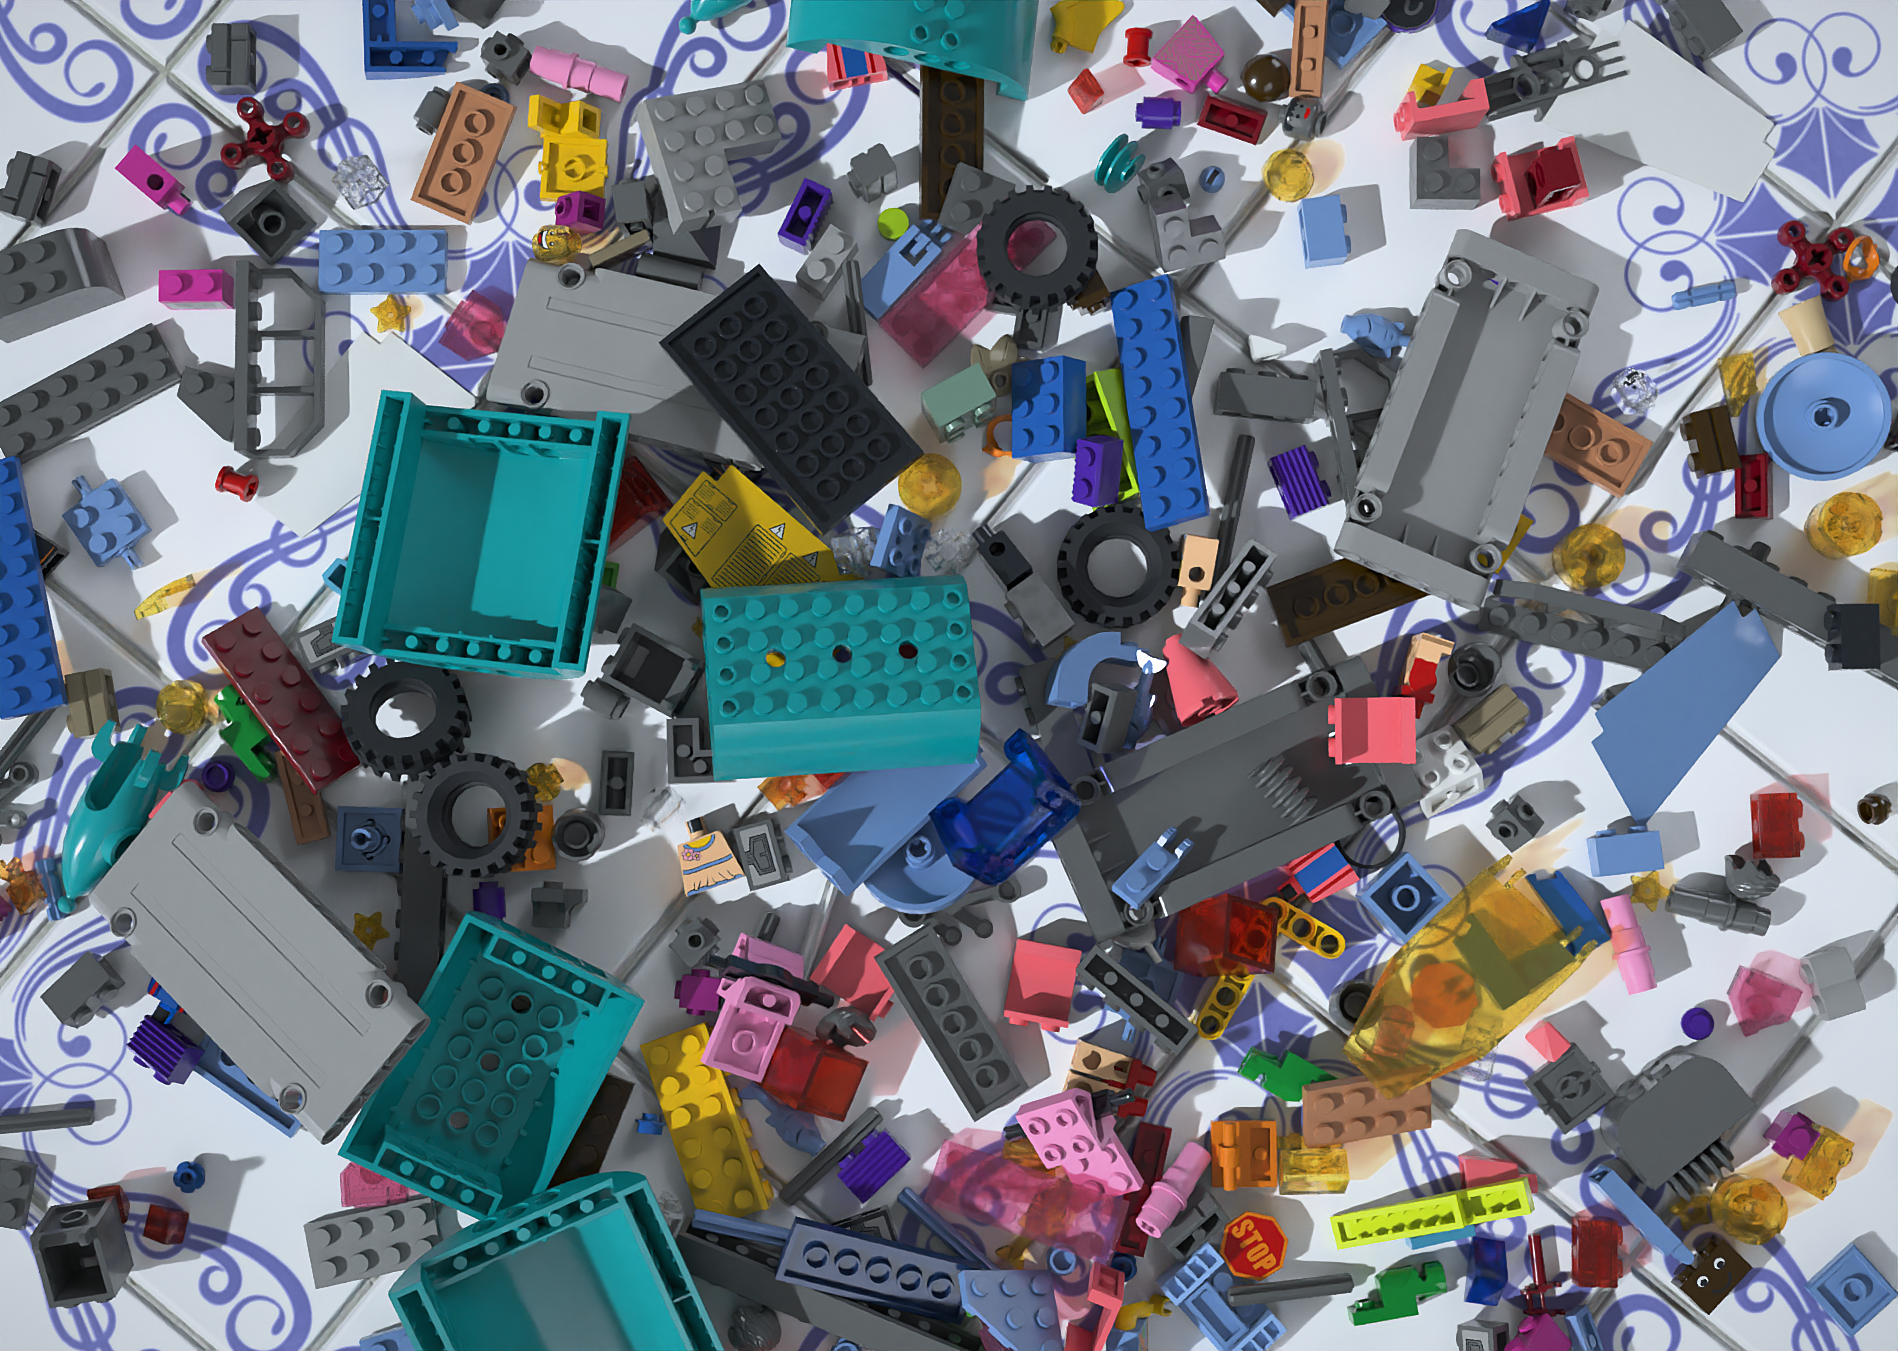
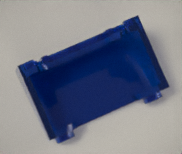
[928,728,1082,886]

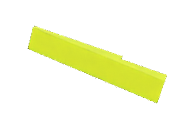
[1329,1176,1535,1250]

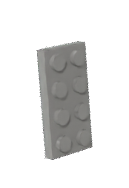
[303,1196,442,1289]

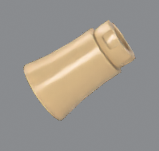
[1777,294,1838,356]

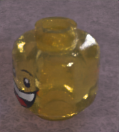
[532,224,582,265]

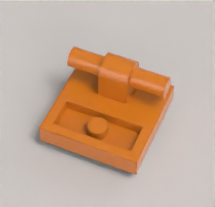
[487,805,556,872]
[1210,1120,1277,1191]

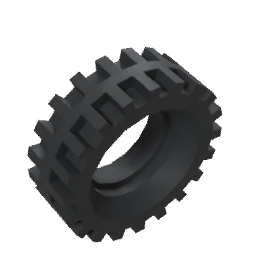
[976,185,1098,315]
[1056,504,1180,629]
[340,658,472,782]
[409,752,543,878]

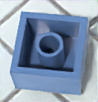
[1354,852,1453,944]

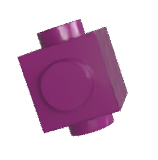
[555,190,606,236]
[674,968,722,1016]
[1763,1110,1821,1161]

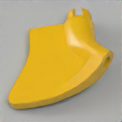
[1049,0,1125,54]

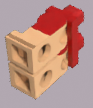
[1391,632,1455,719]
[1062,1038,1157,1118]

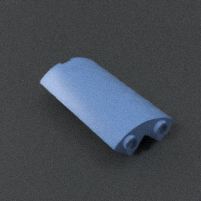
[784,745,988,897]

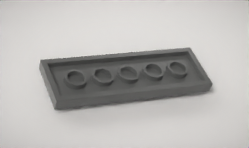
[0,323,182,465]
[873,923,1029,1123]

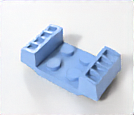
[1155,1241,1287,1351]

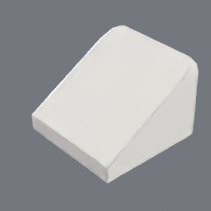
[1247,334,1287,364]

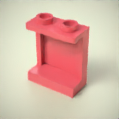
[1393,78,1490,141]

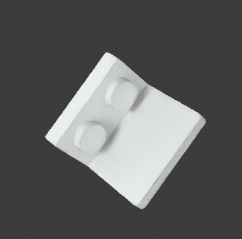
[1411,725,1484,819]

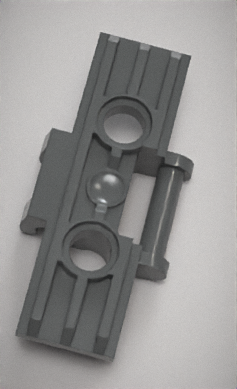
[1481,40,1627,122]

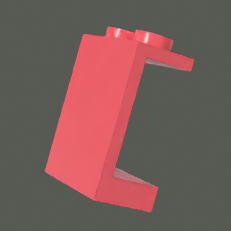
[1491,135,1589,222]
[1328,697,1416,764]
[809,923,894,1022]
[1003,938,1082,1032]
[1063,1261,1125,1351]

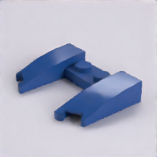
[362,0,458,80]
[1452,871,1610,1011]

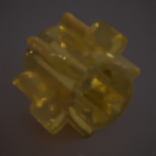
[526,762,564,802]

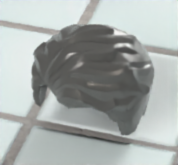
[1724,855,1781,900]

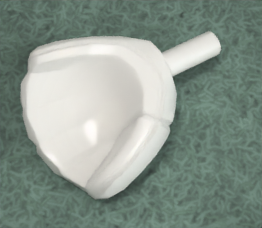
[1111,908,1162,965]

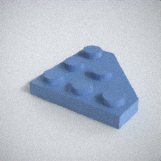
[958,1270,1063,1351]

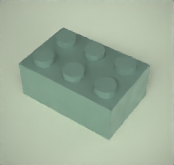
[921,362,997,444]

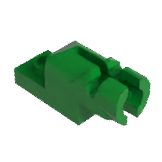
[214,683,279,783]
[1237,1046,1338,1102]
[1347,1260,1447,1326]

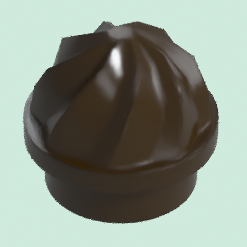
[1857,793,1893,825]

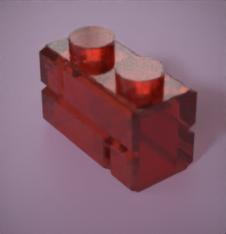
[1749,793,1805,859]
[1571,1216,1623,1288]

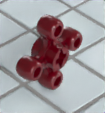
[220,96,311,185]
[1771,220,1855,302]

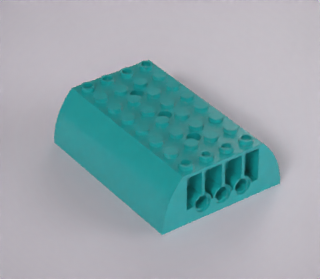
[700,574,981,781]
[337,911,645,1220]

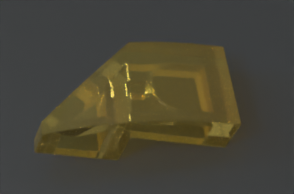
[1717,352,1759,417]
[134,573,196,620]

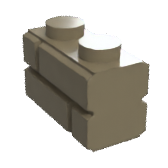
[64,668,122,740]
[1451,683,1530,756]

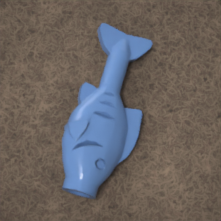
[1340,313,1411,358]
[1123,650,1168,749]
[738,1077,827,1158]

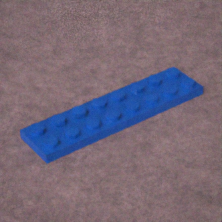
[1110,274,1211,532]
[0,456,68,721]

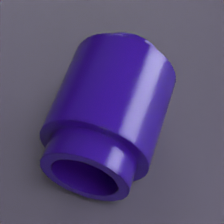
[1135,96,1181,129]
[472,881,506,921]

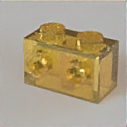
[1781,1123,1855,1201]

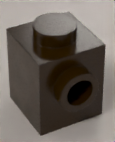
[1069,269,1111,317]

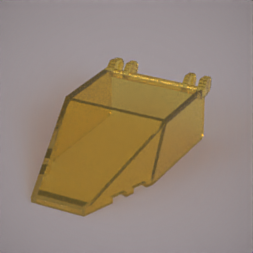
[1342,854,1598,1100]

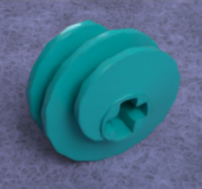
[1094,133,1146,194]

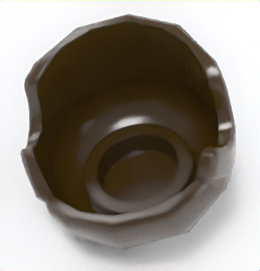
[1240,53,1290,103]

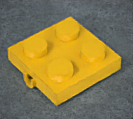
[538,136,609,202]

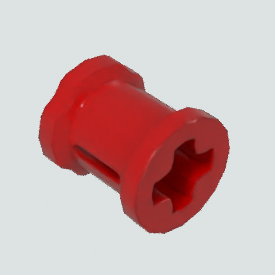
[1123,27,1153,68]
[215,465,259,503]

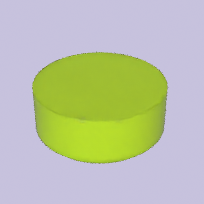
[877,208,909,241]

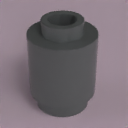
[413,86,451,136]
[580,677,631,721]

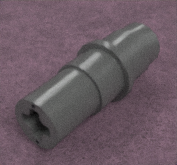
[1665,883,1771,937]

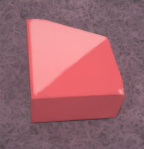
[1525,1020,1571,1062]

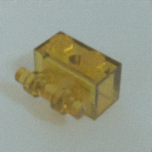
[1277,1133,1350,1195]

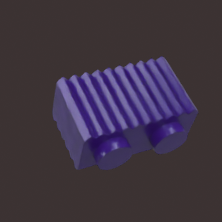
[777,178,834,255]
[1071,434,1124,507]
[1267,445,1331,521]
[126,1014,205,1085]
[837,1127,912,1204]

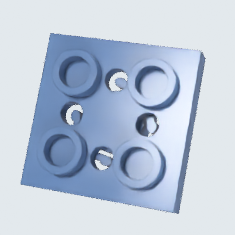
[865,503,933,578]
[335,806,405,873]

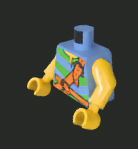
[1106,1294,1172,1351]

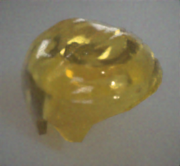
[1261,148,1314,203]
[155,680,209,735]

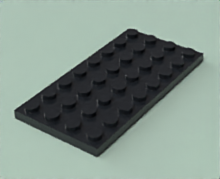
[659,264,924,536]

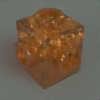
[757,775,809,812]

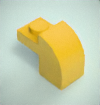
[528,94,601,139]

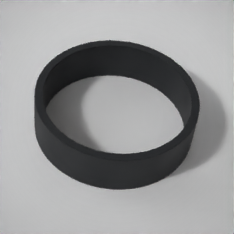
[1333,798,1406,869]

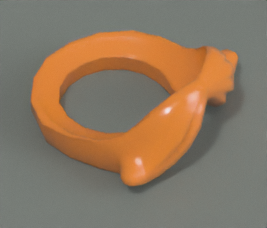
[1843,235,1880,284]
[982,414,1012,457]

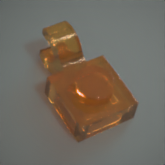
[0,857,48,916]

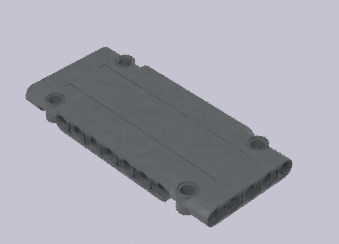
[1034,655,1423,944]

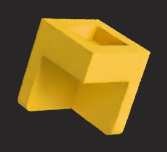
[1406,63,1454,106]

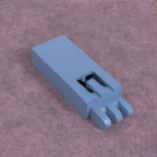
[861,220,955,323]
[1587,1164,1694,1265]

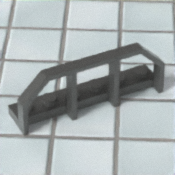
[234,260,326,459]
[1313,348,1396,518]
[1476,579,1686,672]

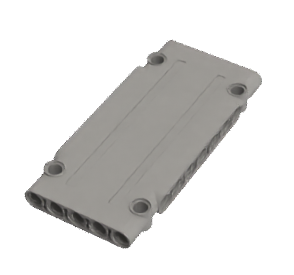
[1333,229,1600,611]
[486,257,867,471]
[89,781,431,1145]

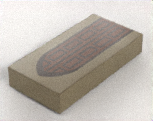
[588,229,653,269]

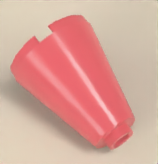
[1162,633,1239,727]

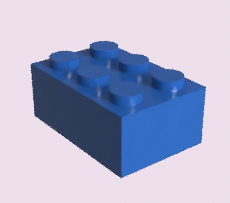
[1012,355,1086,463]

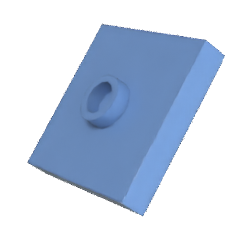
[1803,1243,1898,1338]

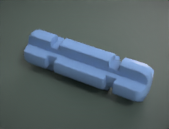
[1671,281,1736,310]
[35,858,68,921]

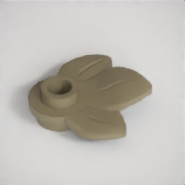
[970,334,1031,397]

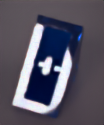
[1485,0,1551,54]
[1463,1236,1508,1307]

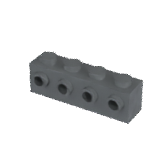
[1179,538,1277,660]
[1075,944,1199,1055]

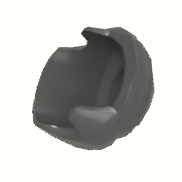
[1448,642,1502,698]
[551,807,605,862]
[1328,979,1383,1031]

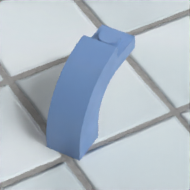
[1045,631,1150,709]

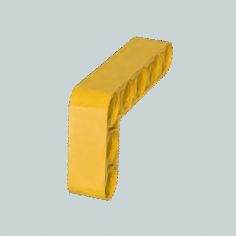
[1193,897,1345,1040]

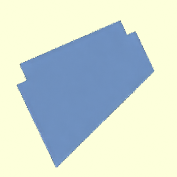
[1591,601,1780,826]

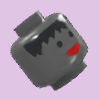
[1278,96,1327,142]

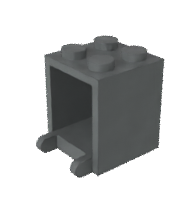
[601,622,705,719]
[30,1196,134,1309]

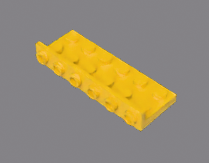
[640,1021,775,1218]

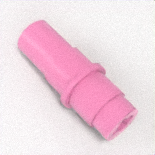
[529,45,629,103]
[1600,893,1658,995]
[1136,1142,1211,1238]

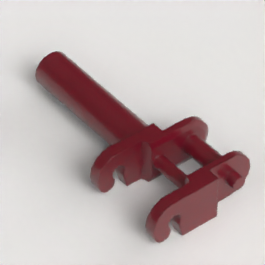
[1520,1233,1565,1317]

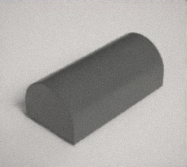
[636,252,706,291]
[598,750,635,816]

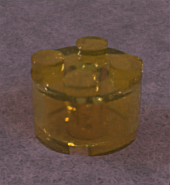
[898,453,962,522]
[1804,492,1883,560]
[1551,524,1626,592]
[1710,1173,1788,1245]

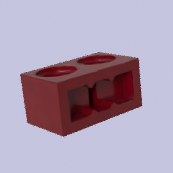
[1524,146,1581,209]

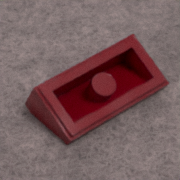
[1197,91,1268,146]
[1735,453,1773,519]

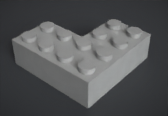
[636,79,782,235]

